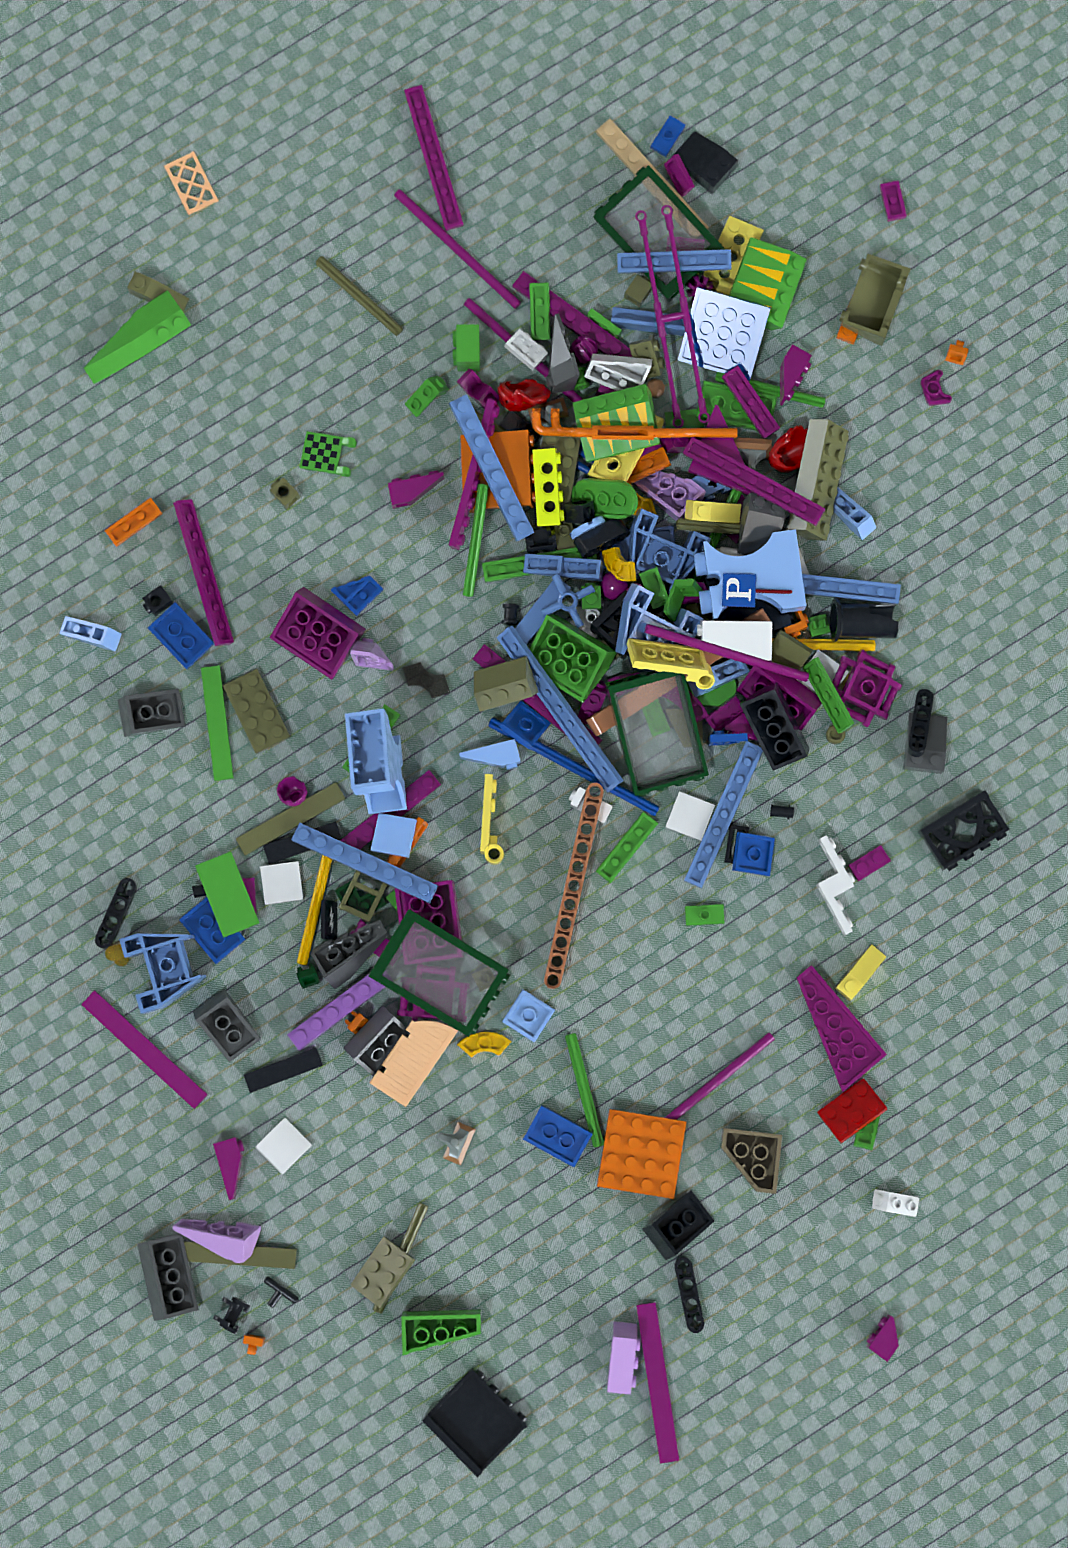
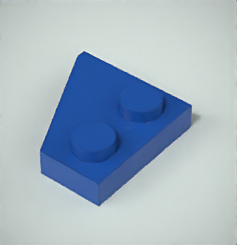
[331,576,383,617]
[708,731,748,746]

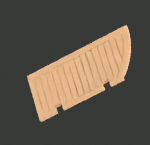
[369,1020,458,1107]

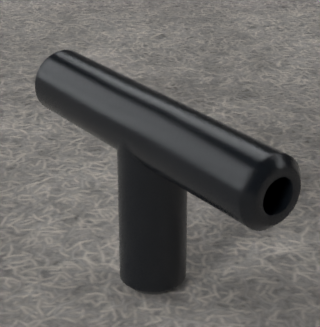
[264,1276,299,1308]

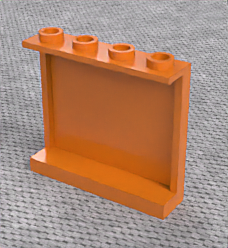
[460,430,536,513]

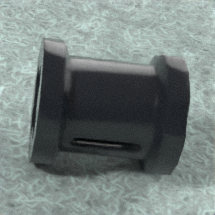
[502,604,519,625]

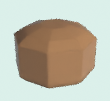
[647,378,665,398]

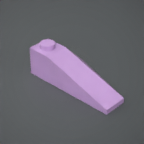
[633,471,706,521]
[350,638,394,671]
[173,1219,261,1263]

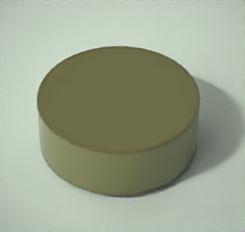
[826,725,845,745]

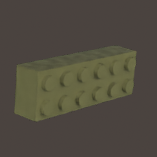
[787,419,849,541]

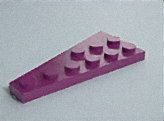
[796,965,887,1092]

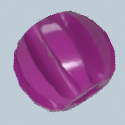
[686,275,714,301]
[570,336,598,364]

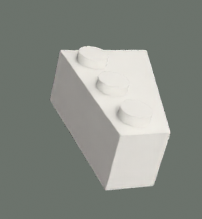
[584,354,653,391]

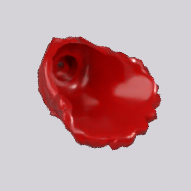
[497,379,551,412]
[769,425,808,473]

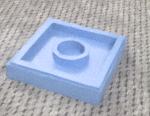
[371,813,417,858]
[502,989,555,1043]

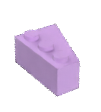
[607,1321,640,1395]

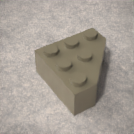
[720,1128,782,1194]

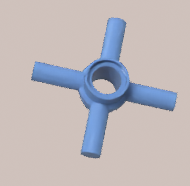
[541,574,595,628]

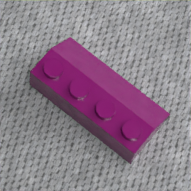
[736,660,822,731]

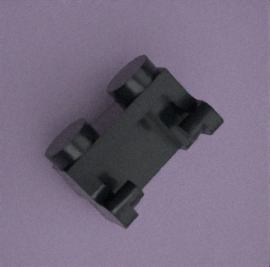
[525,526,557,554]
[213,1297,250,1335]

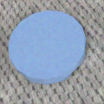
[569,516,605,540]

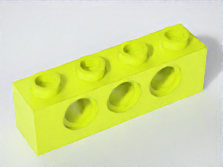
[532,448,565,527]

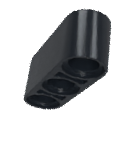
[573,518,630,559]

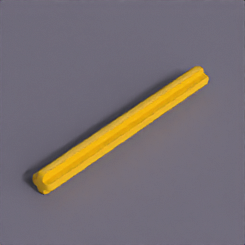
[772,638,876,651]
[297,855,332,965]

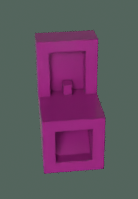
[457,368,499,409]

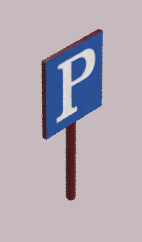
[722,573,793,607]

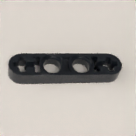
[908,689,934,757]
[95,878,137,949]
[674,1257,704,1333]

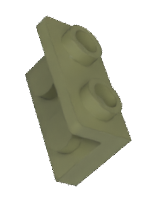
[629,334,665,379]

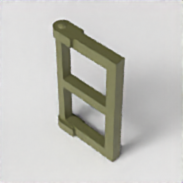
[338,870,387,922]

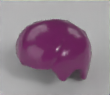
[599,571,629,600]
[276,776,308,807]

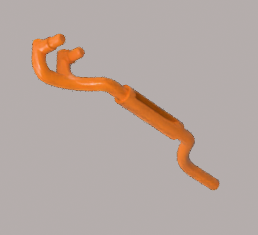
[531,408,737,440]

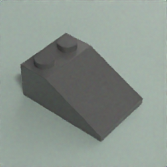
[737,493,785,555]
[118,689,185,737]
[903,713,947,774]
[193,989,261,1062]

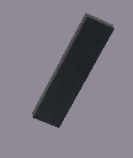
[263,821,342,864]
[244,1047,323,1093]

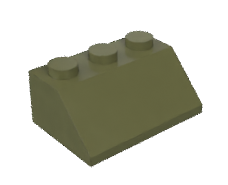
[474,656,538,712]

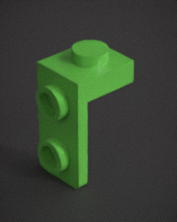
[405,376,449,417]
[664,578,703,621]

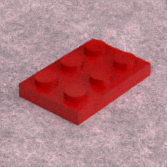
[817,1078,888,1144]

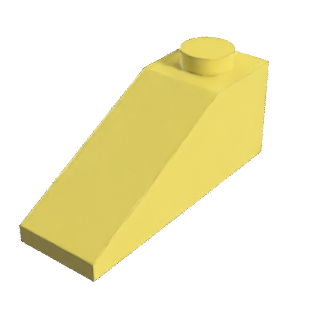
[684,500,741,523]
[834,944,886,1001]

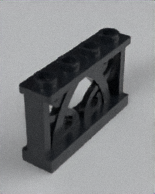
[590,577,669,660]
[918,790,1010,871]

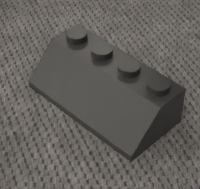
[137,1233,199,1321]

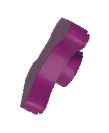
[920,369,952,406]

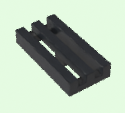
[724,824,749,864]

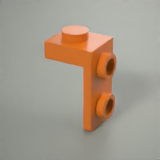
[782,611,809,638]

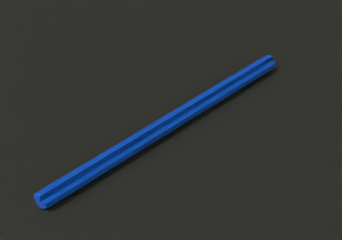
[488,717,659,816]

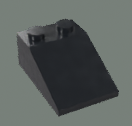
[670,131,738,195]
[642,1190,715,1260]

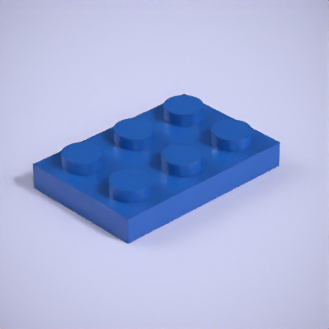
[148,602,215,670]
[179,897,246,965]
[523,1105,593,1167]

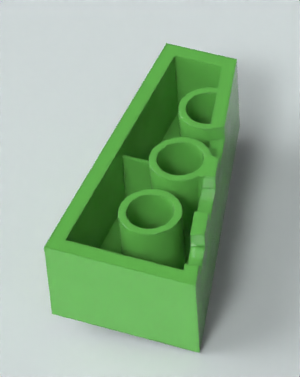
[401,1309,481,1356]

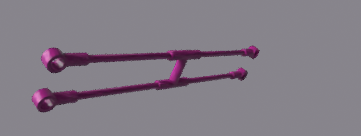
[635,205,710,428]

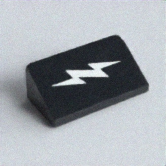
[321,900,337,940]

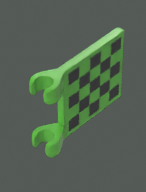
[299,431,357,477]

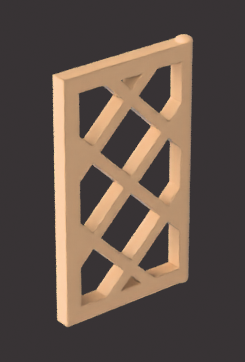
[164,151,219,215]

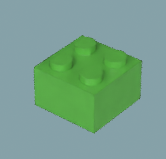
[453,324,480,371]

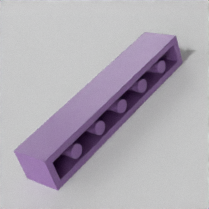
[287,970,394,1051]

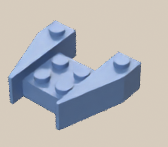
[628,508,711,595]
[615,583,704,655]
[119,933,206,1014]

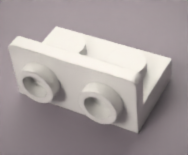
[504,329,548,371]

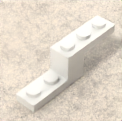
[816,835,855,936]

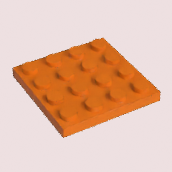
[597,1109,686,1199]

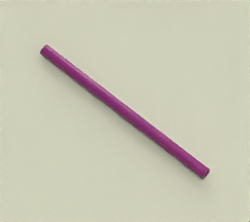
[394,189,521,309]
[463,298,584,402]
[644,624,809,682]
[664,1032,775,1120]

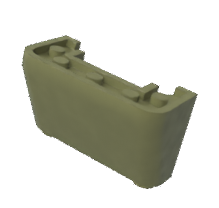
[839,254,911,346]

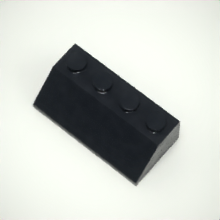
[740,682,810,771]

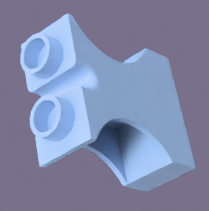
[694,529,806,620]
[345,708,407,814]

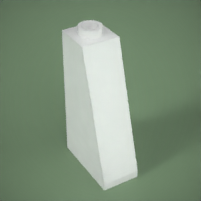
[697,620,772,660]

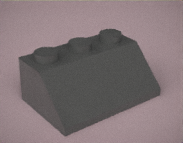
[343,1006,410,1076]

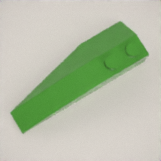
[83,290,191,384]

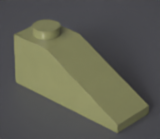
[127,271,189,312]

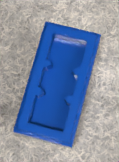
[650,115,686,157]

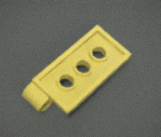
[703,216,764,295]
[588,415,664,482]
[627,638,715,689]
[480,774,504,865]

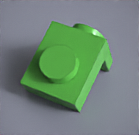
[581,583,601,610]

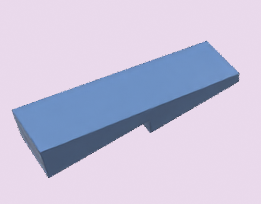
[523,554,604,581]
[515,581,571,645]

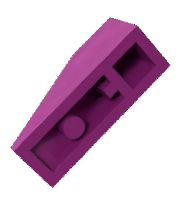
[213,1137,245,1200]

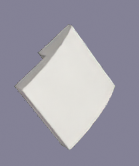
[255,1118,312,1175]

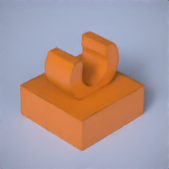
[945,340,969,365]
[345,1011,369,1035]
[243,1334,265,1355]

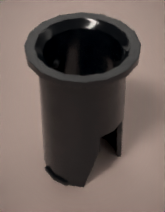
[830,598,899,642]

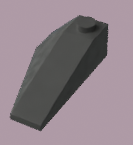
[546,314,580,394]
[310,920,389,989]

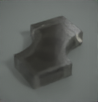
[402,662,450,699]

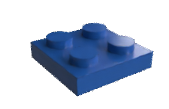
[499,701,551,750]
[732,832,775,876]

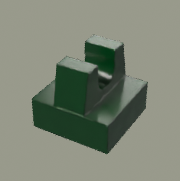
[296,963,321,989]

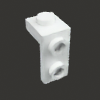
[569,787,612,823]
[872,1189,919,1217]

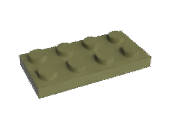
[534,436,581,510]
[223,669,291,754]

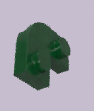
[334,881,387,916]

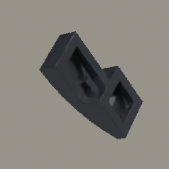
[499,411,540,444]

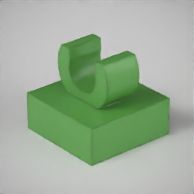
[808,614,830,638]

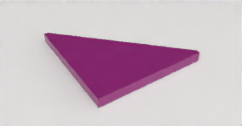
[688,405,753,495]

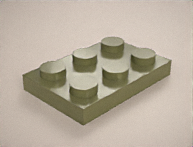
[350,1236,415,1308]

